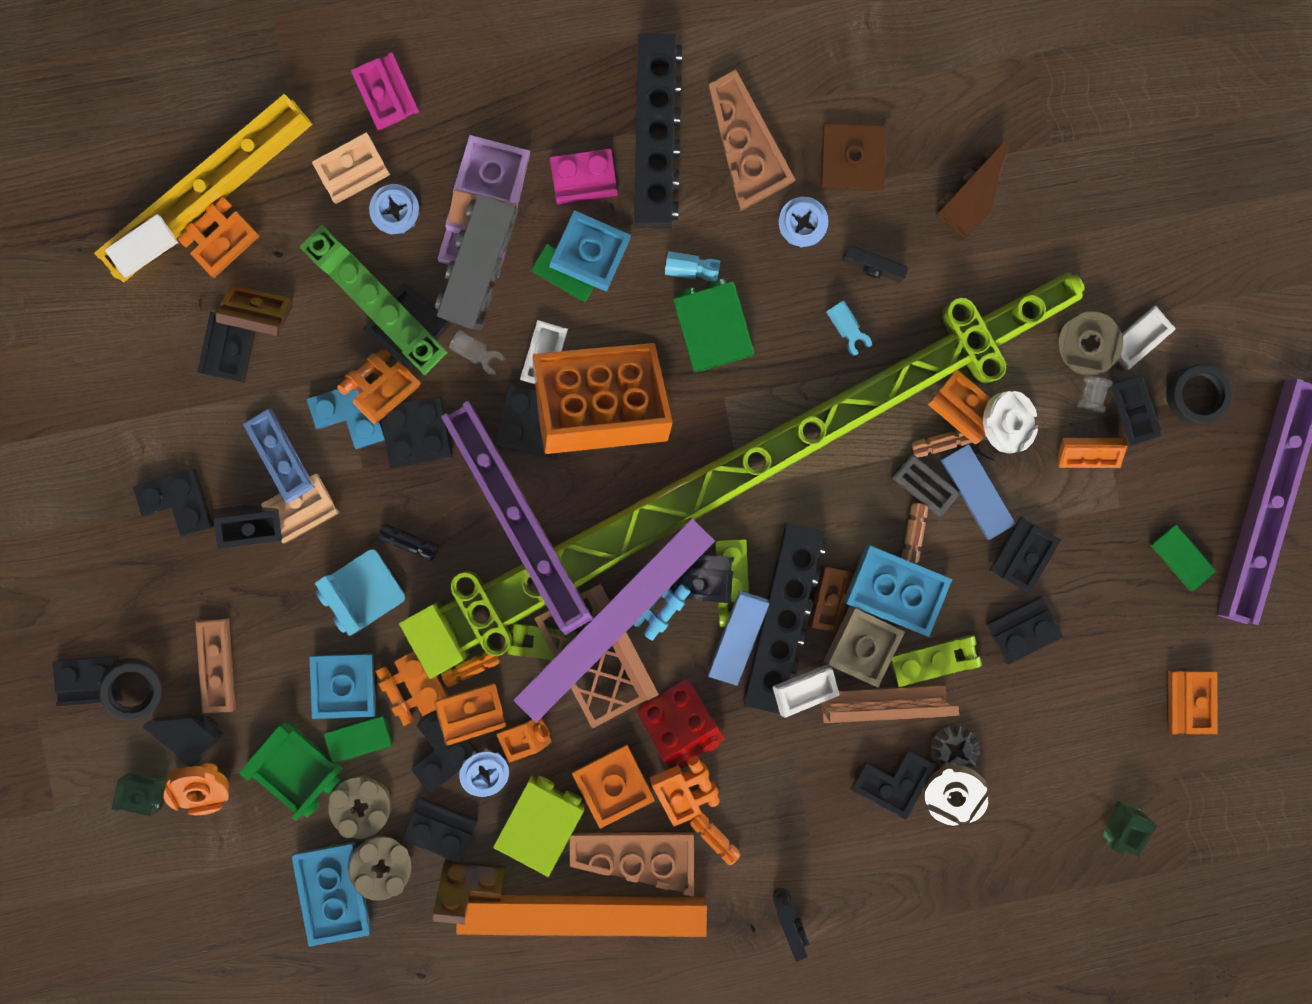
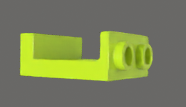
[493,776,585,877]

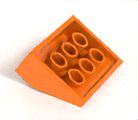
[532,343,673,454]

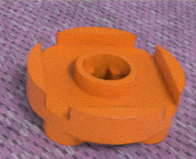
[163,763,230,815]

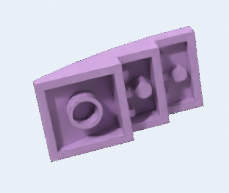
[438,135,530,278]

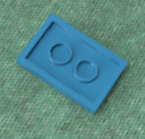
[843,544,952,637]
[291,841,372,947]

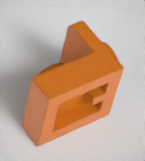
[496,717,552,763]

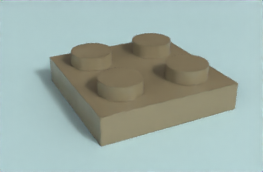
[823,606,905,687]

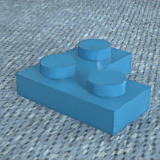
[306,381,385,449]

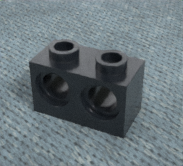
[1111,376,1163,446]

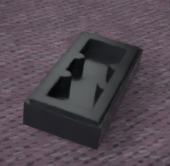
[842,245,909,283]

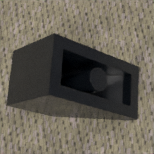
[212,505,282,549]
[143,714,223,767]

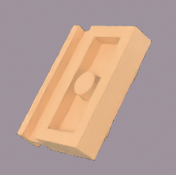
[312,132,390,204]
[261,474,339,543]

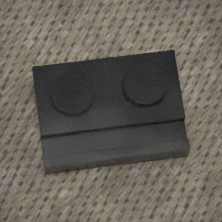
[197,312,256,383]
[989,517,1061,593]
[670,554,734,603]
[986,596,1064,665]
[53,655,122,706]
[402,797,478,864]

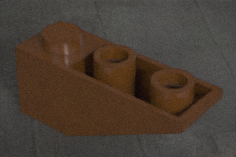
[936,140,1009,240]

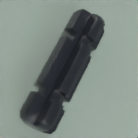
[378,524,438,561]

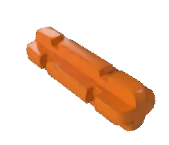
[441,652,501,687]
[690,812,741,865]

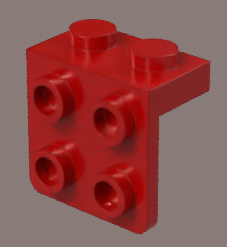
[637,680,725,769]

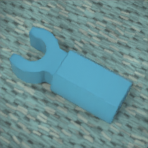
[665,251,721,282]
[826,301,872,356]

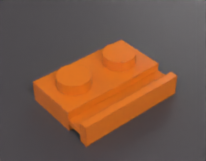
[928,370,991,445]
[1168,670,1218,734]
[434,683,507,746]

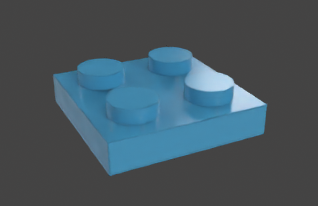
[549,210,631,292]
[309,653,376,719]

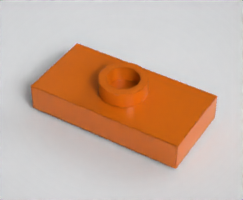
[1057,438,1128,468]

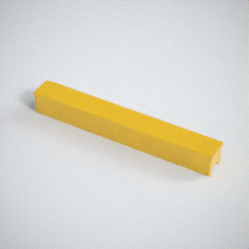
[94,94,313,282]

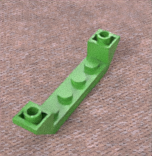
[300,225,447,375]

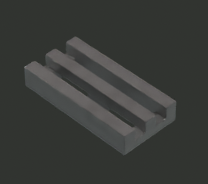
[892,454,960,517]

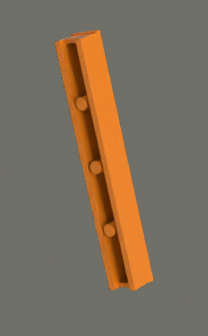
[456,895,707,937]

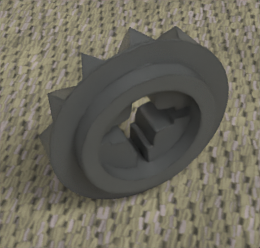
[930,725,981,769]

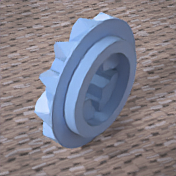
[369,184,420,235]
[778,197,828,248]
[459,749,509,797]

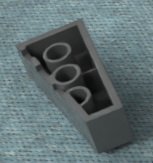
[435,194,519,330]

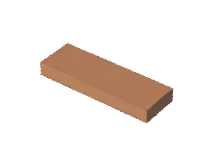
[195,618,236,714]

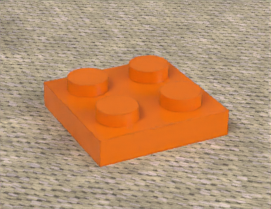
[572,744,655,828]

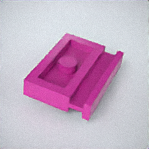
[351,52,419,130]
[550,148,618,204]

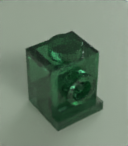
[112,773,165,816]
[1102,801,1157,857]

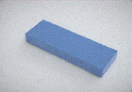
[243,408,315,503]
[940,444,1016,540]
[708,590,769,685]

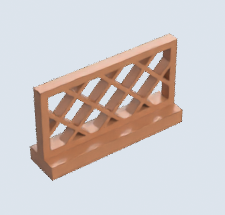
[534,583,659,729]
[821,684,959,723]

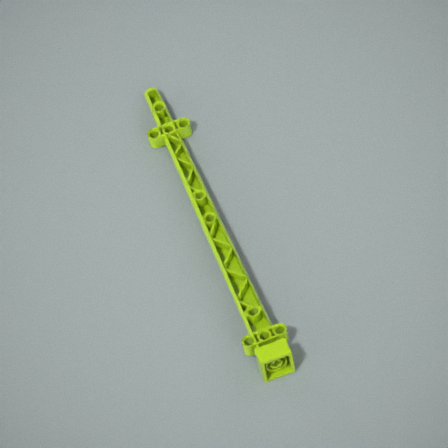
[399,272,1085,679]

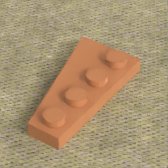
[708,70,795,211]
[570,832,694,897]

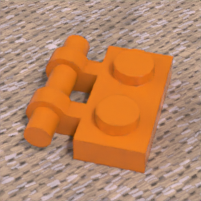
[178,197,260,278]
[337,349,421,425]
[375,651,449,726]
[650,756,720,827]

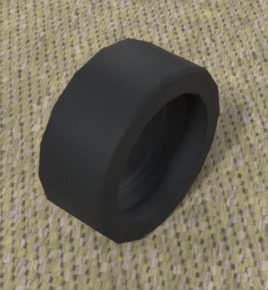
[1167,365,1232,424]
[99,658,162,721]

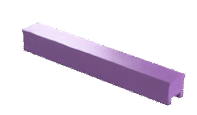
[1216,378,1312,625]
[441,401,593,635]
[513,518,715,722]

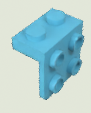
[315,549,406,636]

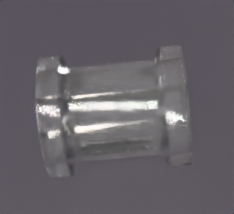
[1077,375,1113,413]

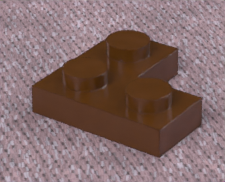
[433,862,505,925]

